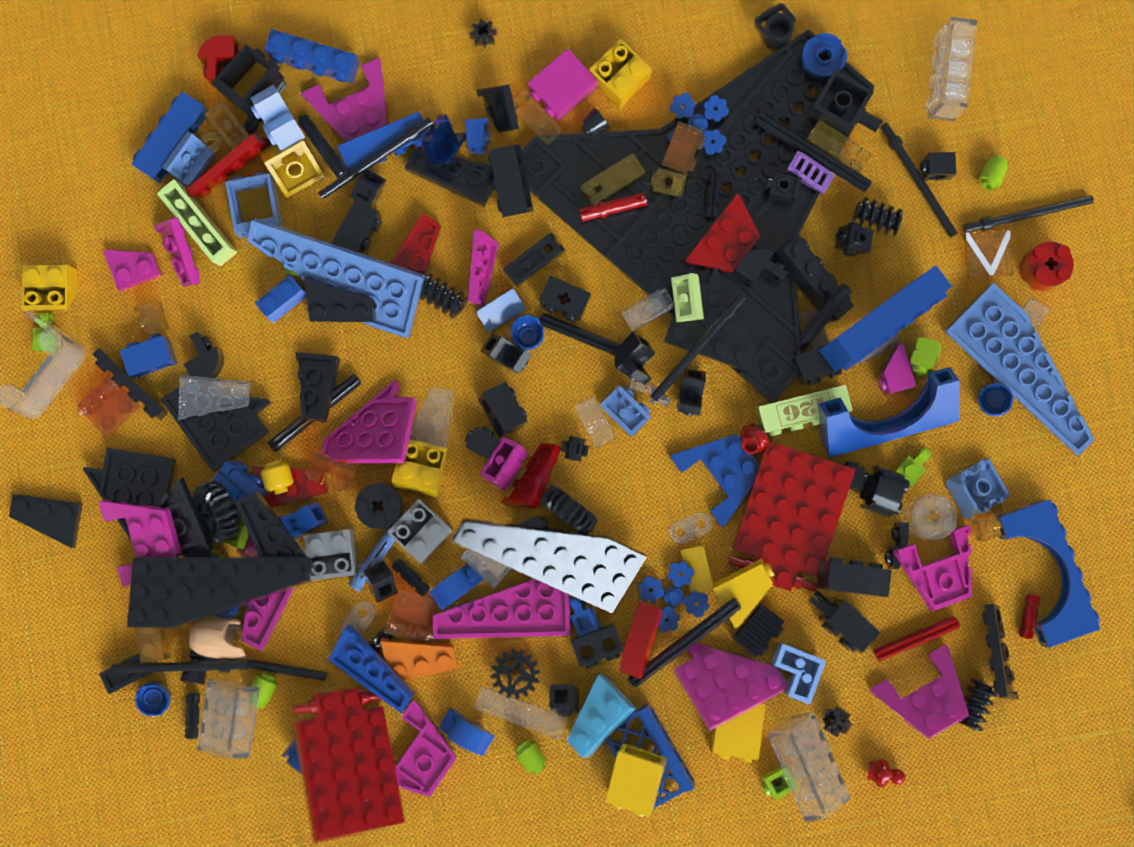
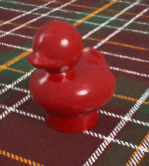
[740,423,769,454]
[867,759,906,788]

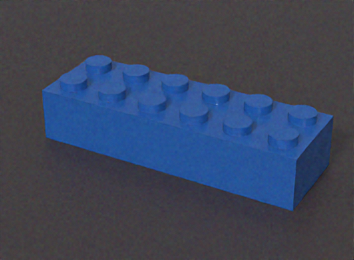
[819,265,953,372]

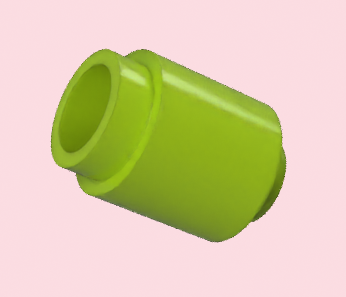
[978,155,1008,190]
[247,672,278,708]
[514,739,547,775]

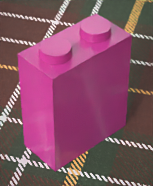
[528,49,597,122]

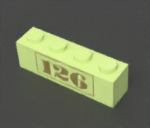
[157,179,238,266]
[755,385,853,437]

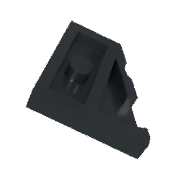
[476,84,519,132]

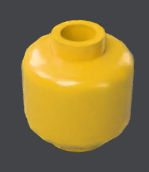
[260,460,294,495]

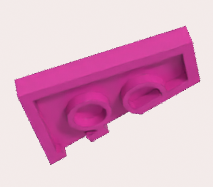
[154,218,200,287]
[468,230,499,307]
[241,588,294,651]

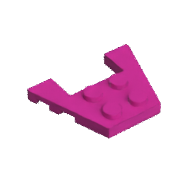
[301,58,388,142]
[99,499,181,587]
[893,525,972,610]
[870,645,969,740]
[395,699,457,797]

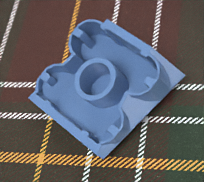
[945,458,1010,519]

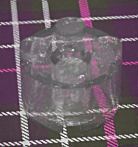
[904,494,957,540]

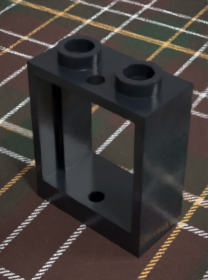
[211,44,284,117]

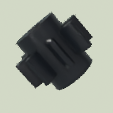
[470,19,497,49]
[561,436,589,462]
[822,706,852,737]

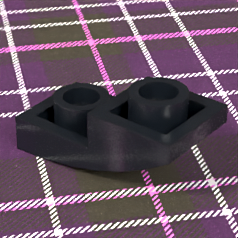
[884,522,909,569]

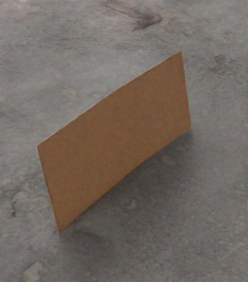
[800,308,829,349]

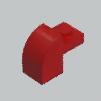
[198,36,239,86]

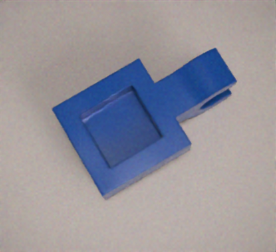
[569,596,601,637]

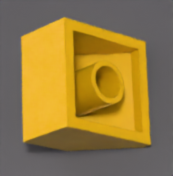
[259,139,325,198]

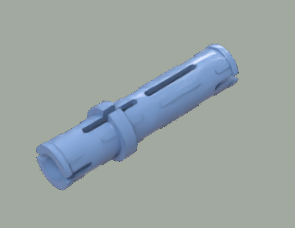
[348,528,395,592]

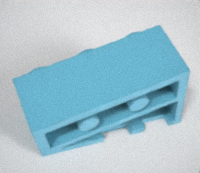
[567,674,636,758]

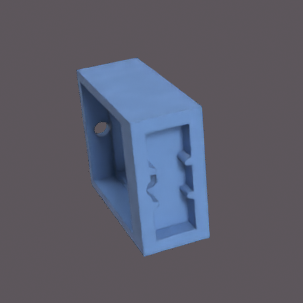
[225,172,283,239]

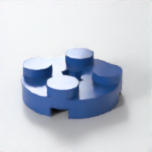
[801,33,847,79]

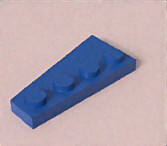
[328,624,414,713]

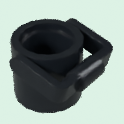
[754,3,796,50]

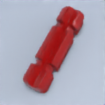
[1019,594,1040,639]

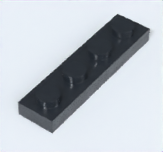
[92,348,167,420]

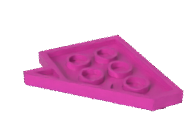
[319,381,417,463]
[674,643,789,731]

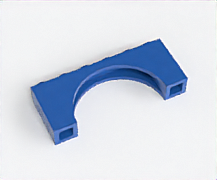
[819,367,960,458]
[992,499,1100,648]

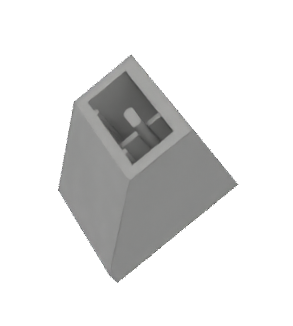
[387,499,454,564]
[304,529,356,581]

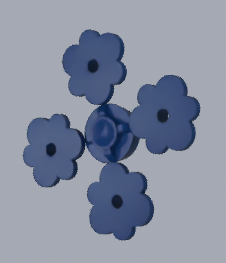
[667,93,729,155]
[638,561,709,632]

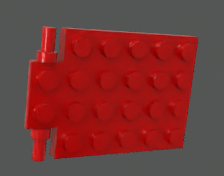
[728,441,856,592]
[292,688,405,844]

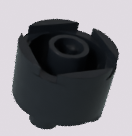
[860,465,910,517]
[355,483,404,529]

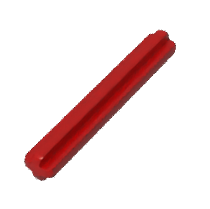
[874,617,960,661]

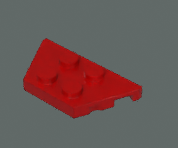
[685,194,760,273]

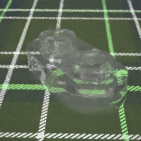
[668,512,712,544]
[339,601,376,637]

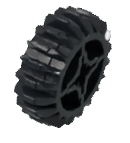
[192,481,240,543]
[540,485,598,535]

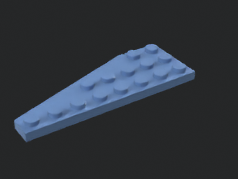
[248,218,425,338]
[945,283,1095,456]

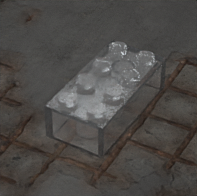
[926,17,977,121]
[768,712,851,822]

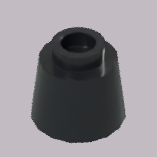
[581,108,610,135]
[180,658,206,685]

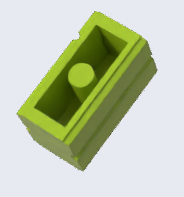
[910,337,941,379]

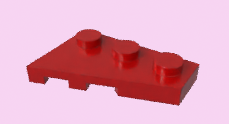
[501,443,561,509]

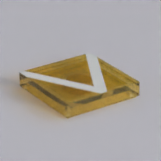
[964,230,1014,278]

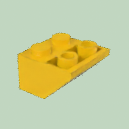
[589,39,652,108]
[22,264,78,311]
[391,439,448,498]

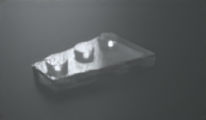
[178,375,251,420]
[409,387,454,448]

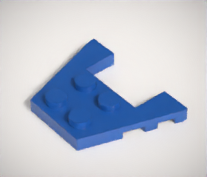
[670,434,759,527]

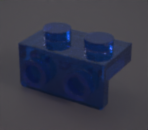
[421,114,467,164]

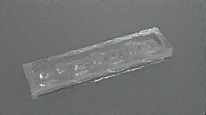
[474,686,568,740]

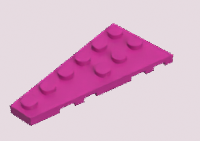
[433,579,570,639]

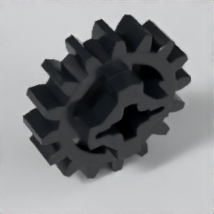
[490,649,540,700]

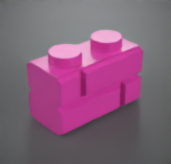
[479,437,529,492]

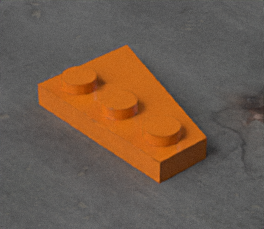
[380,638,458,681]

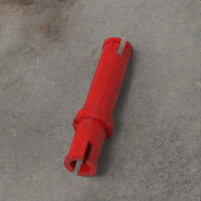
[579,192,647,222]

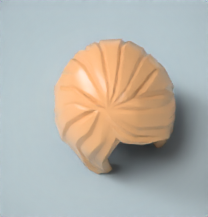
[189,617,247,659]

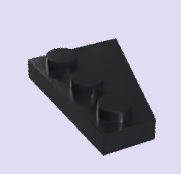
[304,276,376,322]
[296,352,340,423]
[9,494,83,548]

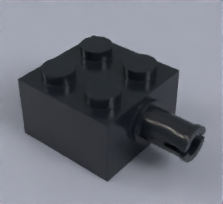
[808,69,883,137]
[808,590,881,653]

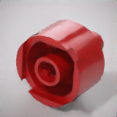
[1020,242,1074,291]

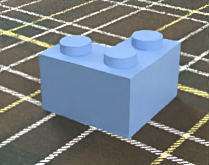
[250,85,305,151]
[770,642,826,704]

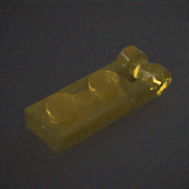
[513,88,563,146]
[807,120,871,173]
[580,153,645,205]

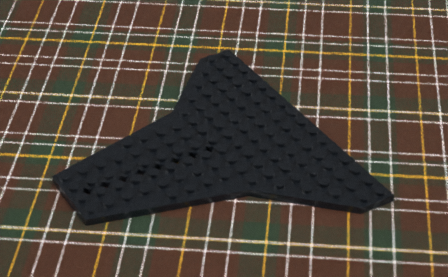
[522,30,875,403]

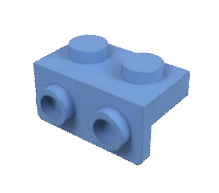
[162,131,217,186]
[600,385,651,437]

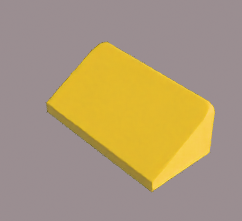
[680,545,713,594]

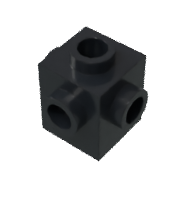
[835,222,873,256]

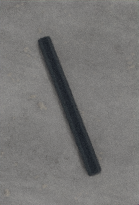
[755,112,872,192]
[629,598,741,687]

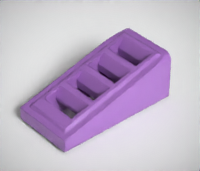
[785,151,835,195]

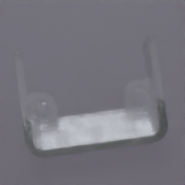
[0,311,87,419]

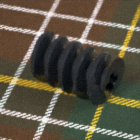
[851,196,903,237]
[419,273,468,319]
[959,678,997,731]

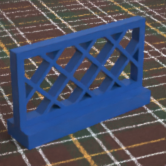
[606,702,695,808]

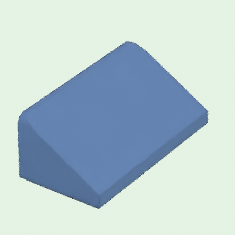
[476,288,526,333]

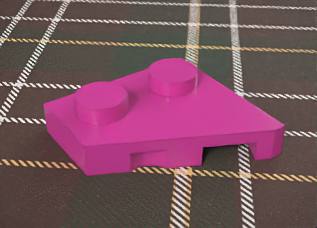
[103,250,162,292]

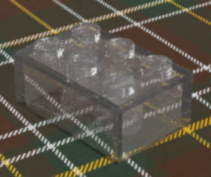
[197,679,260,759]

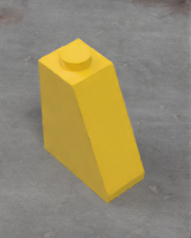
[713,559,775,628]

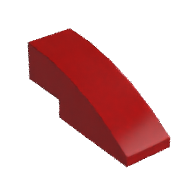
[619,601,663,679]

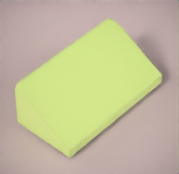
[671,273,704,322]

